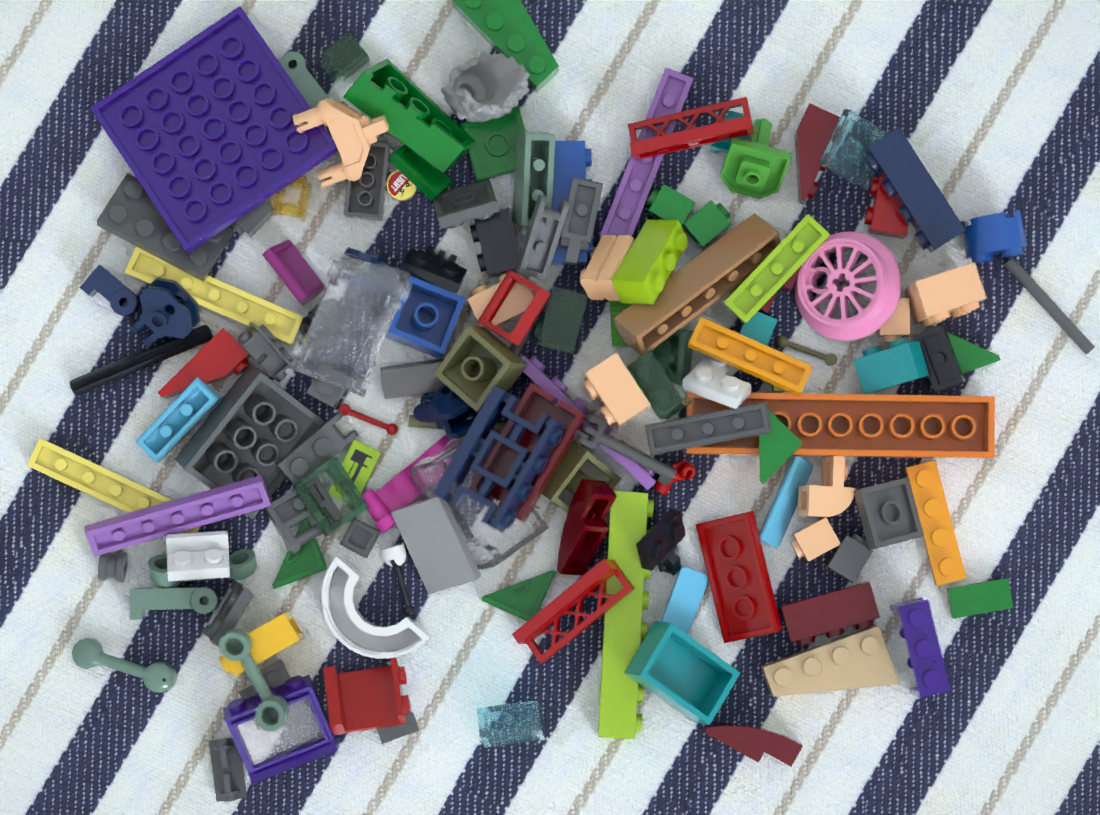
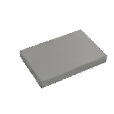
[391,496,481,594]

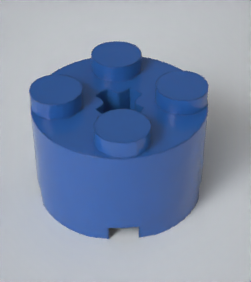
[961,210,1027,264]

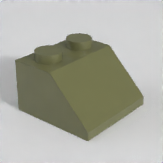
[434,325,527,412]
[542,441,621,513]

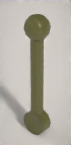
[777,336,837,366]

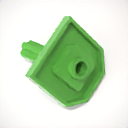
[720,118,792,199]

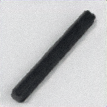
[70,325,213,396]

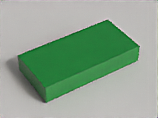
[389,144,453,201]
[947,578,1013,619]

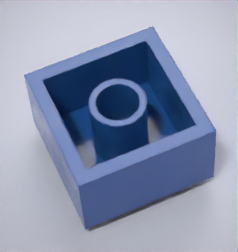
[384,275,466,359]

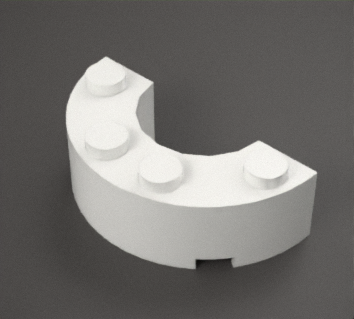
[321,556,431,659]

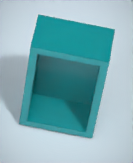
[624,621,740,725]

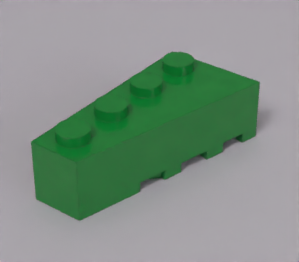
[452,0,559,92]
[343,59,475,173]

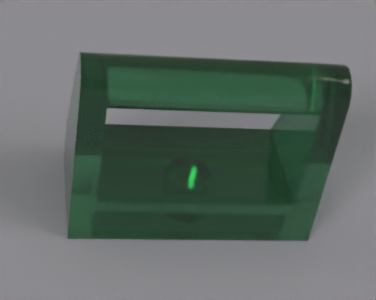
[292,456,369,537]

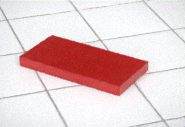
[695,511,782,643]

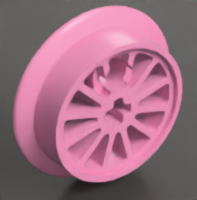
[794,231,901,341]

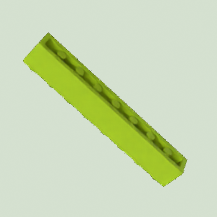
[598,491,654,739]

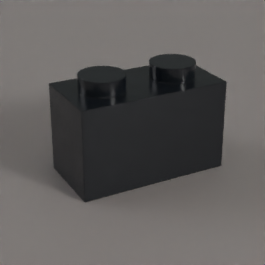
[469,208,520,278]

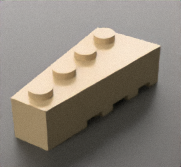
[761,625,900,697]

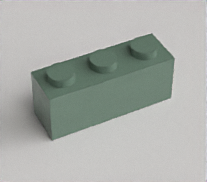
[512,131,556,226]

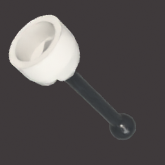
[380,543,416,617]

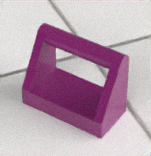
[262,240,327,307]

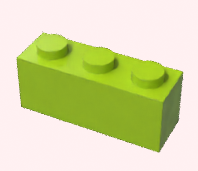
[611,220,688,304]

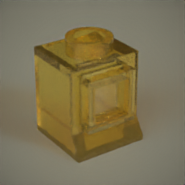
[273,176,312,222]

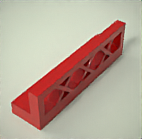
[628,97,755,161]
[512,559,635,663]

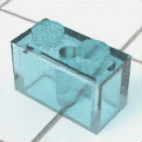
[477,700,545,748]

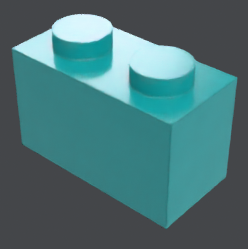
[853,337,930,394]

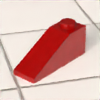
[157,328,251,398]

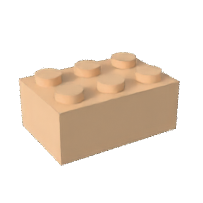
[904,263,986,327]
[583,353,651,429]

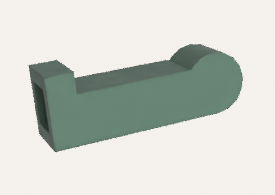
[280,51,347,133]
[130,587,219,620]

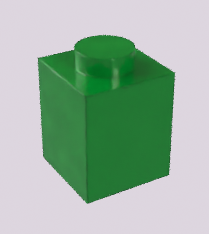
[646,184,695,226]
[682,200,731,250]

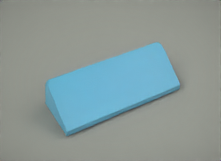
[135,377,223,463]
[759,456,813,548]
[661,566,709,635]

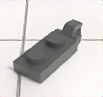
[561,177,603,266]

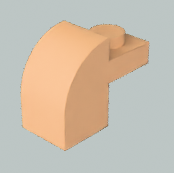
[797,456,855,517]

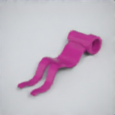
[358,435,454,534]

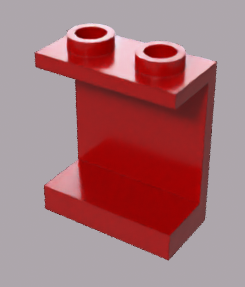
[323,657,411,735]

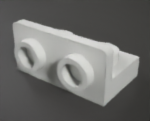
[166,531,230,581]

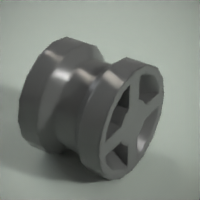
[98,552,128,583]

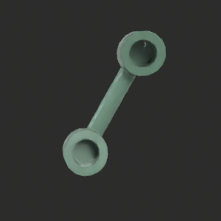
[148,549,257,588]
[219,629,289,732]
[72,638,177,693]

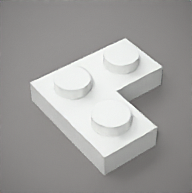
[682,356,751,409]

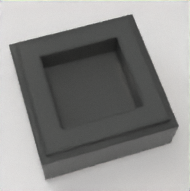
[340,517,381,558]

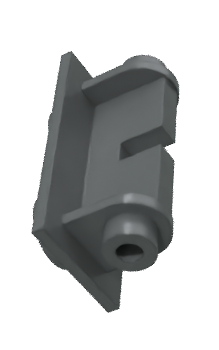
[238,322,297,382]
[209,738,247,802]

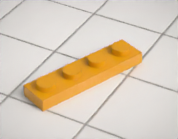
[687,317,813,396]
[905,460,966,586]

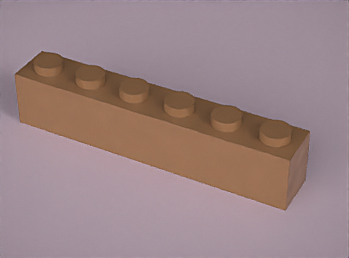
[614,213,781,357]

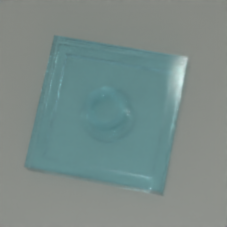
[819,109,888,191]

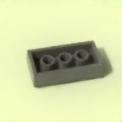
[344,142,391,221]

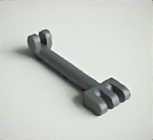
[575,414,677,485]

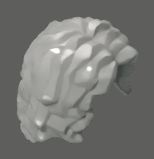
[441,50,530,123]

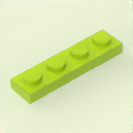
[723,214,830,324]

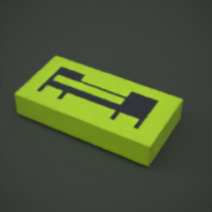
[328,439,382,507]

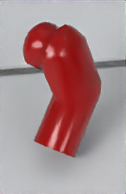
[653,460,695,496]

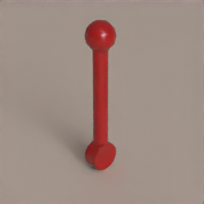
[338,404,398,435]

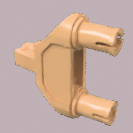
[293,98,389,188]

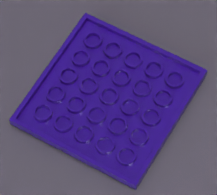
[90,6,338,253]

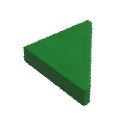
[927,325,1001,374]
[758,410,803,484]
[272,518,327,589]
[481,570,556,621]

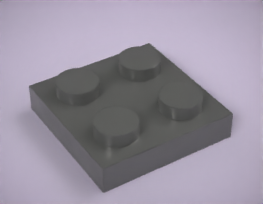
[433,178,500,229]
[854,477,924,550]

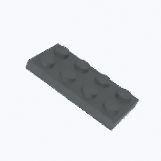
[97,173,234,282]

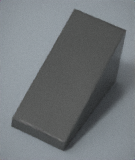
[377,712,419,744]

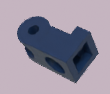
[80,264,140,317]

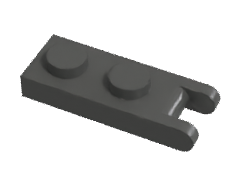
[515,194,570,280]
[276,411,359,488]

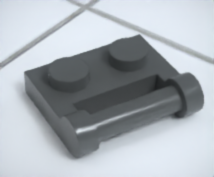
[264,476,345,555]
[202,580,254,647]

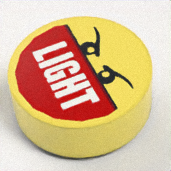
[386,170,417,201]

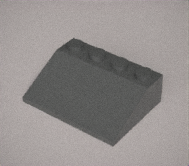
[175,363,325,520]

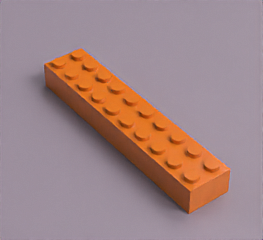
[685,392,995,459]

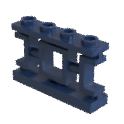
[433,385,564,533]

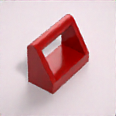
[477,270,551,348]

